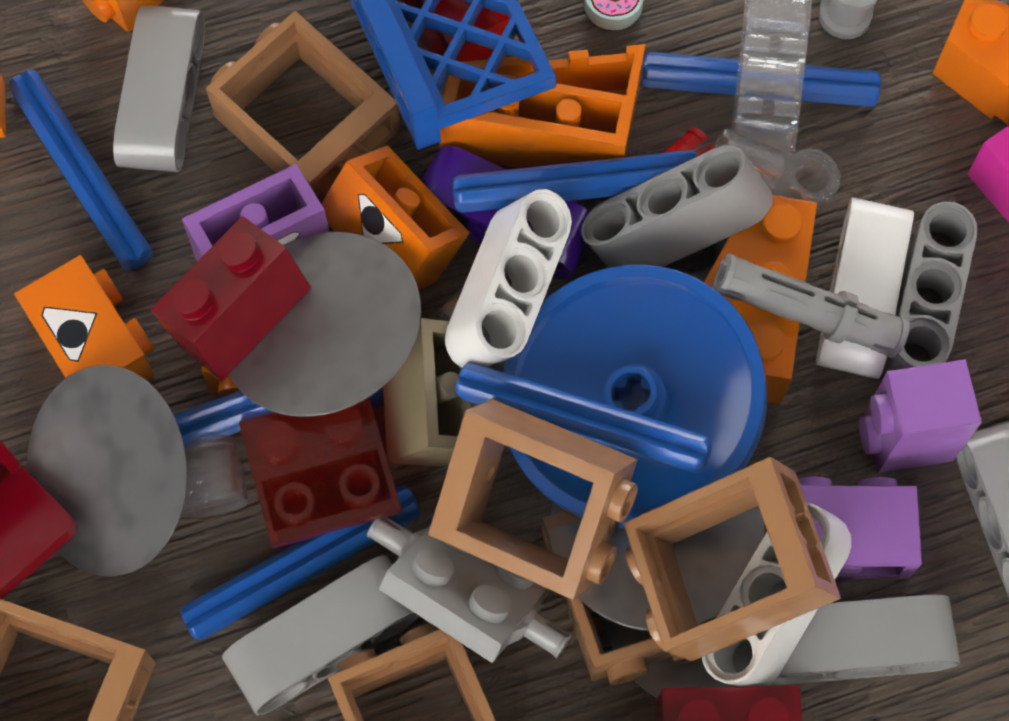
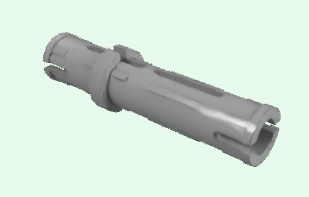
[713,253,910,358]

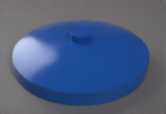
[503,265,767,528]

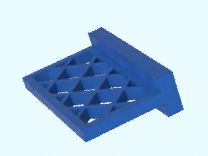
[350,0,556,150]

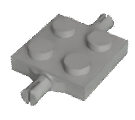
[367,513,572,663]

